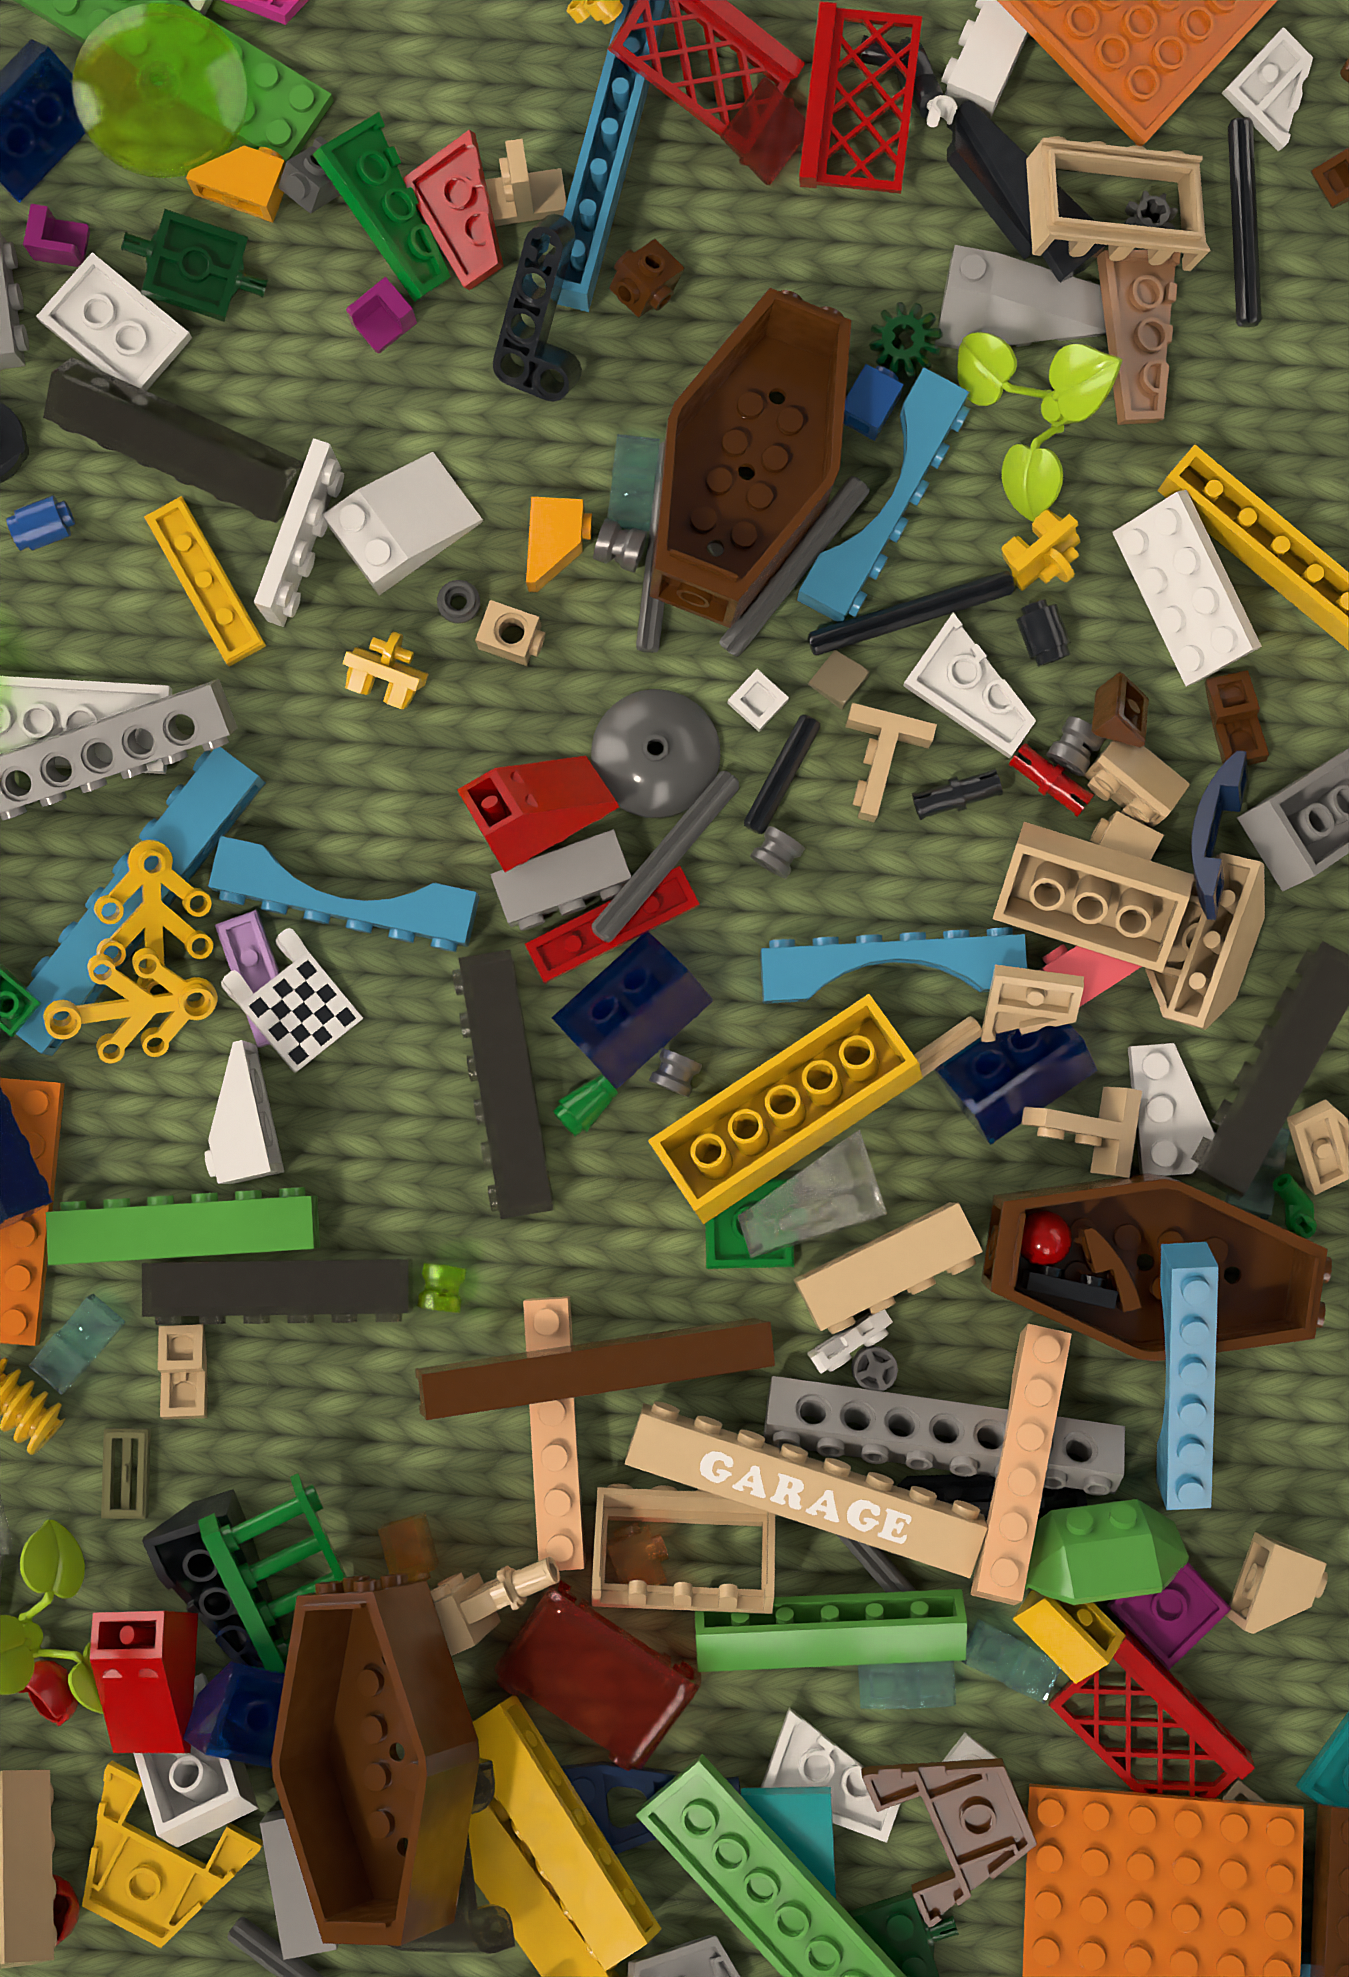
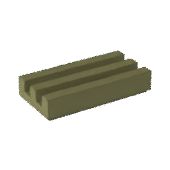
[101,1428,151,1519]

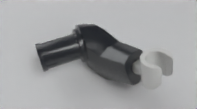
[859,35,957,127]

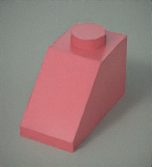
[1039,944,1142,1007]

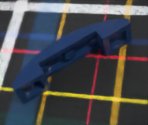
[1191,751,1248,920]

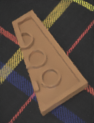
[1097,250,1181,425]

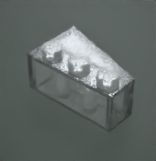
[738,1129,887,1258]

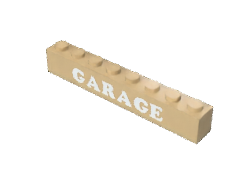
[625,1401,988,1578]

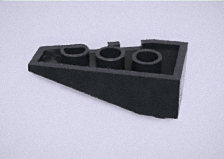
[142,1489,284,1679]

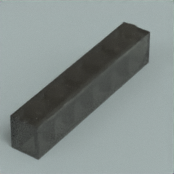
[43,357,305,523]
[1191,941,1349,1200]
[453,949,555,1219]
[142,1259,413,1325]

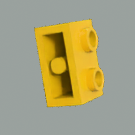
[1013,1590,1126,1684]

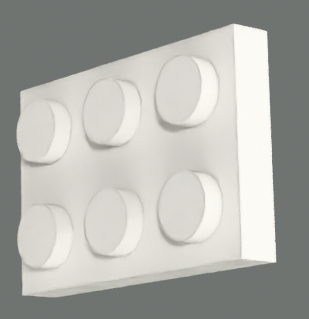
[36,252,192,402]

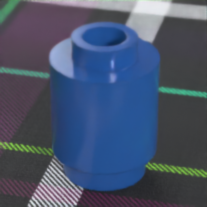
[6,495,75,551]

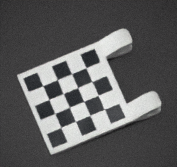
[221,928,363,1073]

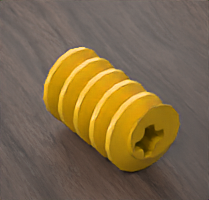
[0,1357,65,1455]

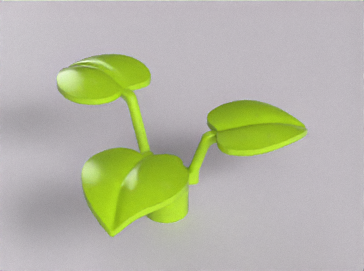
[958,332,1122,522]
[0,1519,103,1714]

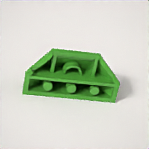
[1025,1499,1189,1605]

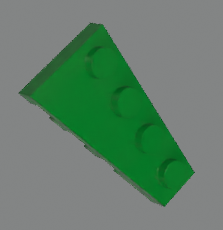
[313,112,451,302]

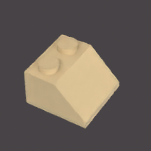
[1225,1532,1328,1634]

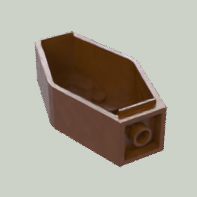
[649,288,852,628]
[981,1173,1332,1361]
[272,1573,480,1946]

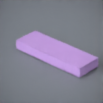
[215,910,280,1048]

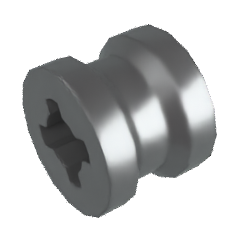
[750,826,805,879]
[649,1048,702,1097]
[851,1345,898,1391]

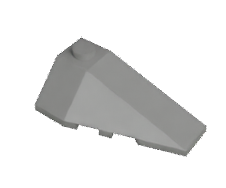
[935,245,1106,349]

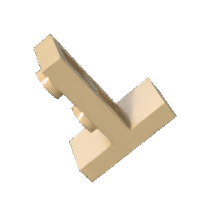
[485,139,567,226]
[845,703,937,822]
[1021,1087,1142,1178]

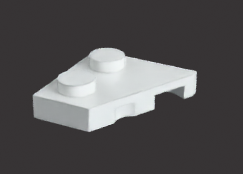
[1222,27,1313,151]
[807,1310,893,1373]

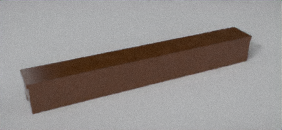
[415,1318,775,1420]

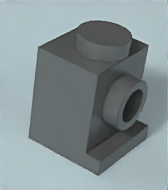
[278,136,340,214]

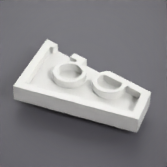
[903,612,1036,759]
[1128,1043,1230,1176]
[761,1707,900,1843]

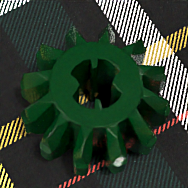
[869,302,943,378]

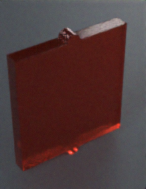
[720,77,806,185]

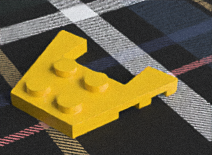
[82,1760,263,1948]

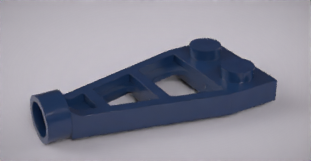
[561,1761,741,1855]

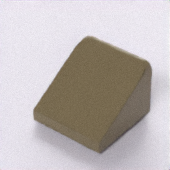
[808,650,870,710]

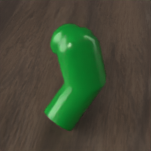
[1273,1173,1317,1239]

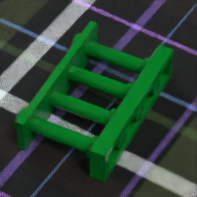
[198,1473,347,1689]

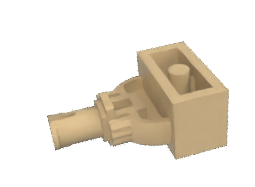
[430,1557,560,1656]

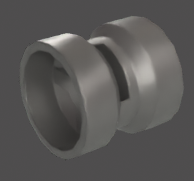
[593,518,648,573]
[1046,716,1105,776]

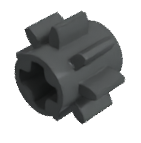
[1124,190,1178,230]

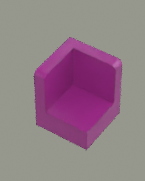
[23,204,90,267]
[346,277,417,353]

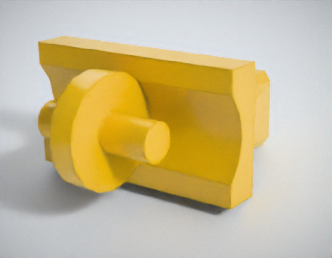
[1001,509,1080,591]
[343,631,429,709]

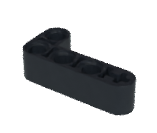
[493,214,582,402]

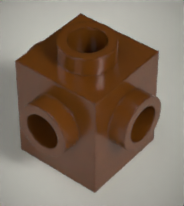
[609,239,685,318]

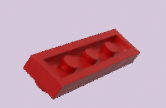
[525,866,700,984]

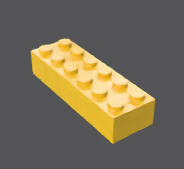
[648,994,923,1224]

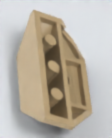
[1145,852,1265,1030]

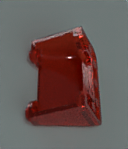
[494,1579,701,1771]

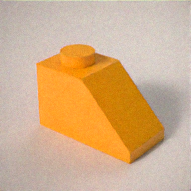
[186,146,286,223]
[526,497,592,592]

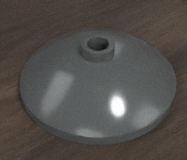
[591,689,720,818]

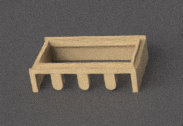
[1026,136,1210,271]
[592,1484,775,1614]

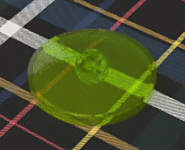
[72,3,248,178]

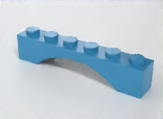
[797,368,971,623]
[208,836,480,952]
[760,927,1027,1004]
[1156,1242,1218,1510]

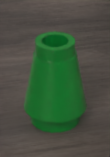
[552,1074,618,1137]

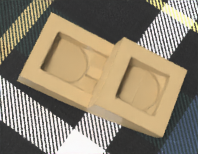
[158,1324,208,1420]

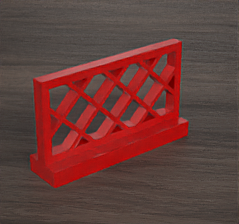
[607,0,805,154]
[799,1,922,194]
[1048,1625,1255,1799]

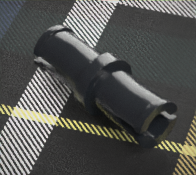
[912,768,1003,820]

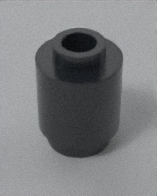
[1016,599,1071,667]

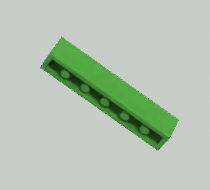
[46,1187,320,1265]
[695,1589,967,1672]

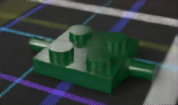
[121,209,268,322]
[848,1890,959,1977]

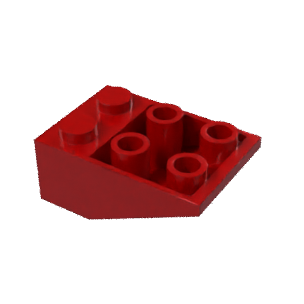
[457,756,619,873]
[90,1611,198,1753]

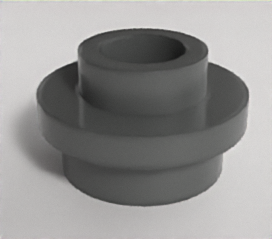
[437,580,480,624]

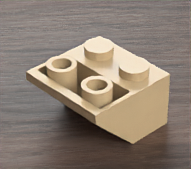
[1083,740,1191,828]

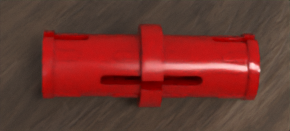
[1008,743,1095,817]

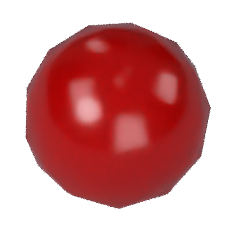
[1020,1210,1072,1266]

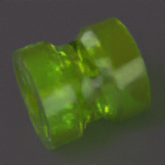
[417,1262,467,1313]

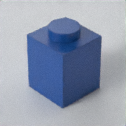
[843,364,904,441]

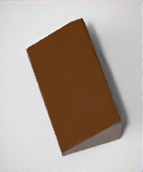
[1091,672,1149,748]

